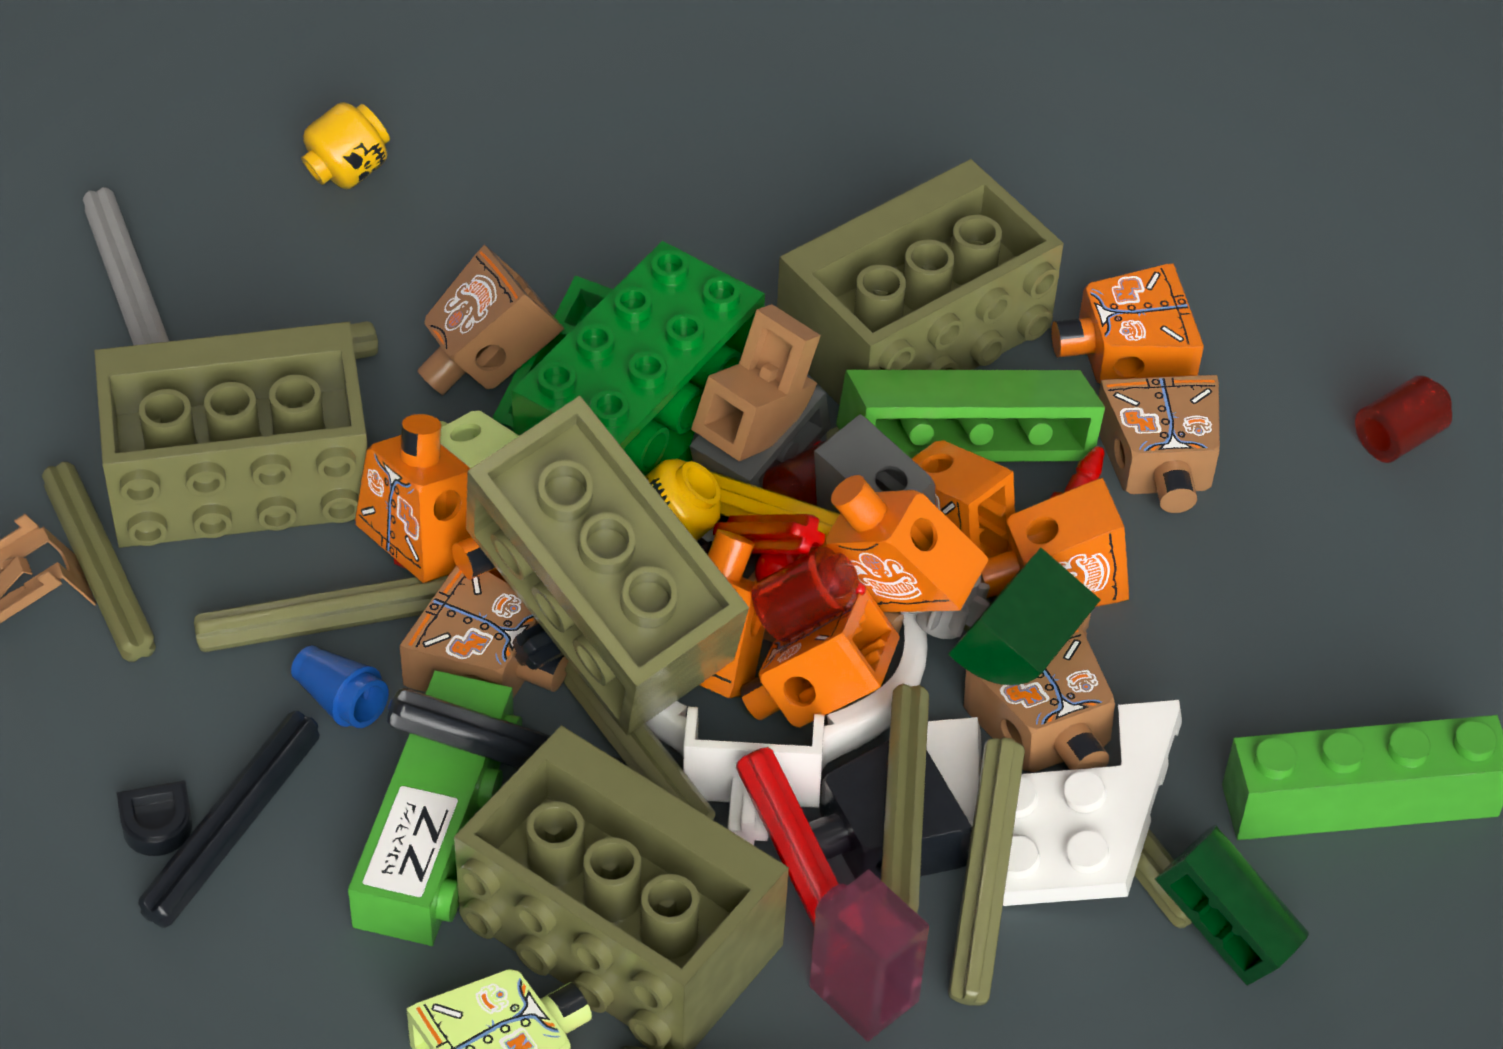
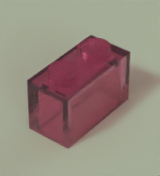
[809,870,929,1042]

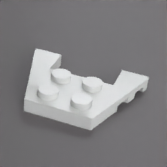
[926,700,1182,906]

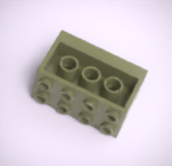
[777,159,1064,405]
[94,321,368,548]
[466,396,749,736]
[454,725,789,1049]

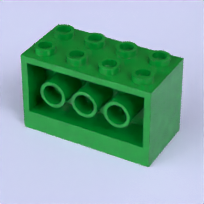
[512,241,765,476]

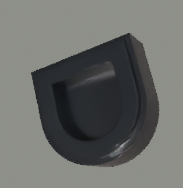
[117,780,192,856]

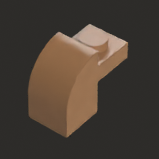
[691,304,821,461]

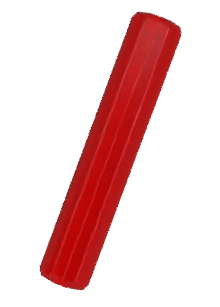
[713,514,825,554]
[736,747,858,945]

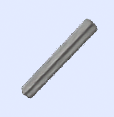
[82,187,169,345]

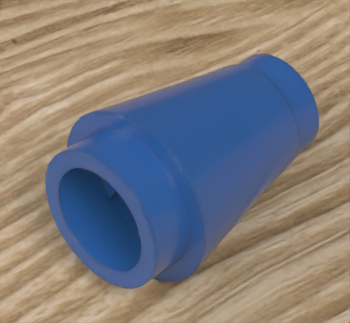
[291,645,389,728]

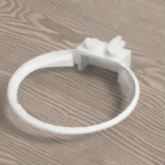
[646,527,928,845]

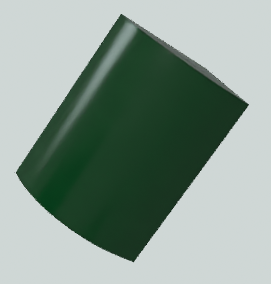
[948,548,1101,685]
[1155,825,1309,986]

